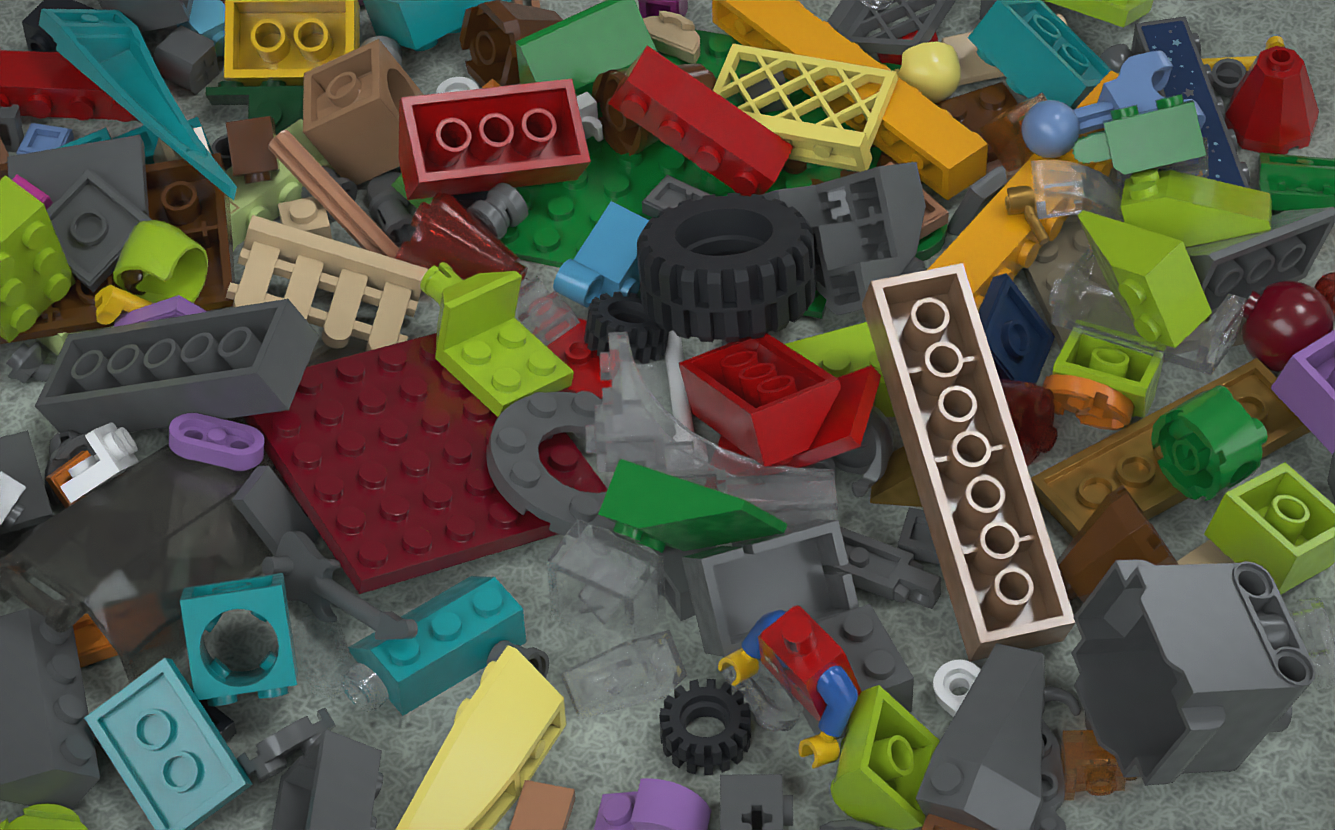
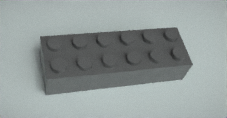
[35,299,319,434]

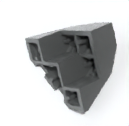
[762,162,926,316]

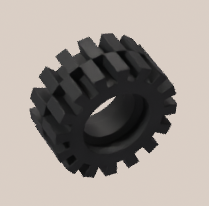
[584,292,669,365]
[659,679,751,775]

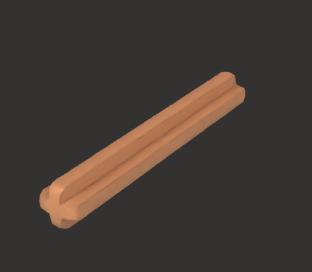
[268,130,406,261]

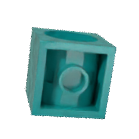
[180,573,298,706]

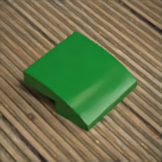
[1258,153,1335,211]

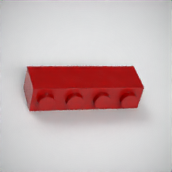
[608,45,794,197]
[0,50,139,122]

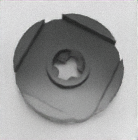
[237,708,336,783]

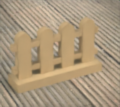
[226,215,428,351]

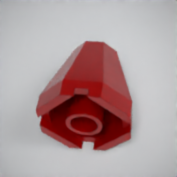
[1224,46,1319,155]

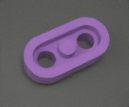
[169,413,264,471]

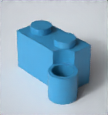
[553,201,649,308]

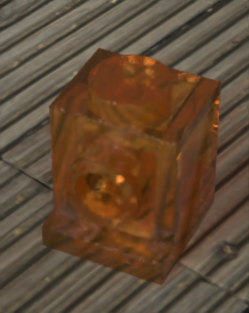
[1060,730,1137,800]

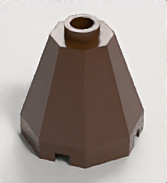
[459,0,563,87]
[1057,485,1179,603]

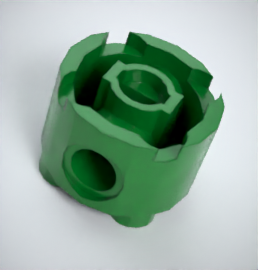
[1151,385,1268,501]

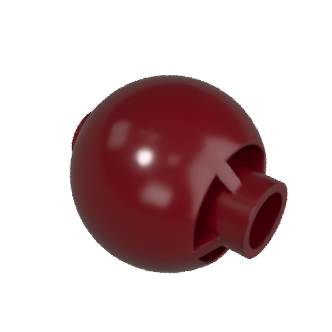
[1239,281,1335,373]

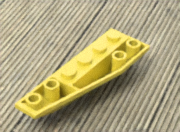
[396,645,566,830]

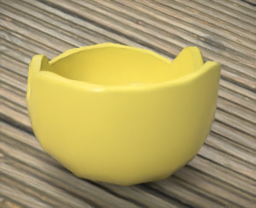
[895,42,961,103]

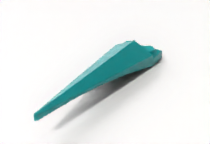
[39,9,237,200]

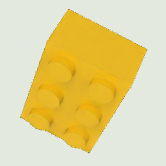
[224,0,360,86]

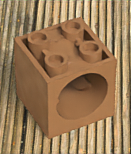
[303,39,424,186]

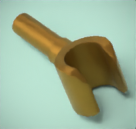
[1005,186,1050,245]

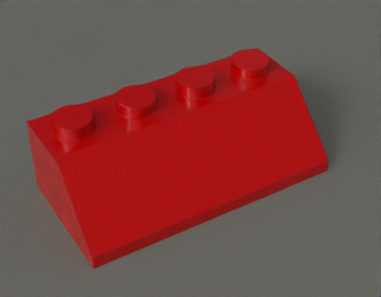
[399,79,591,200]
[678,333,841,467]

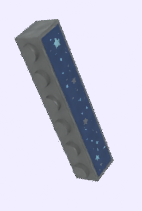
[1131,16,1250,188]

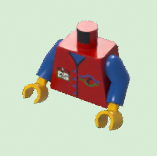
[718,605,862,769]

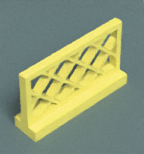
[713,44,898,172]

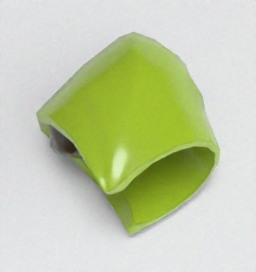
[113,220,208,303]

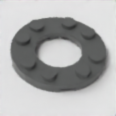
[486,391,676,542]

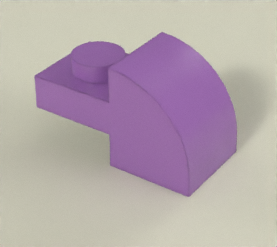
[594,778,712,830]

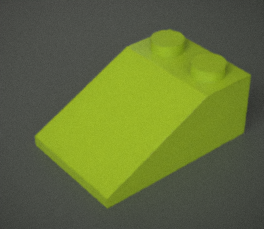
[1120,168,1272,248]
[1077,210,1212,348]

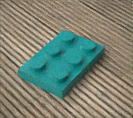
[84,658,253,830]

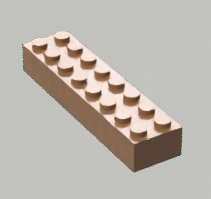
[862,263,1075,662]

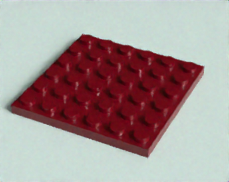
[243,333,608,594]

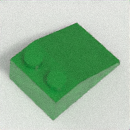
[598,459,788,554]

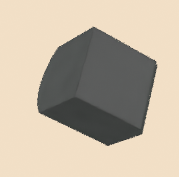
[153,25,220,94]

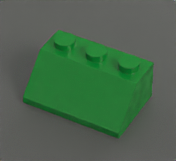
[516,0,657,112]

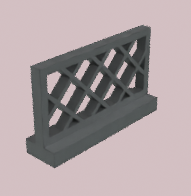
[827,0,956,55]

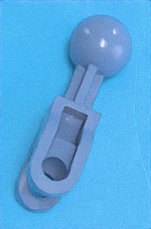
[1021,51,1206,158]

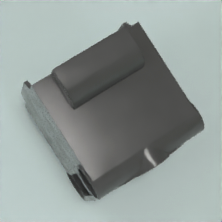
[1071,560,1316,786]

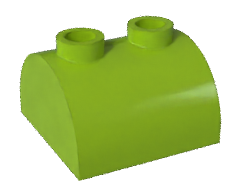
[830,685,940,830]

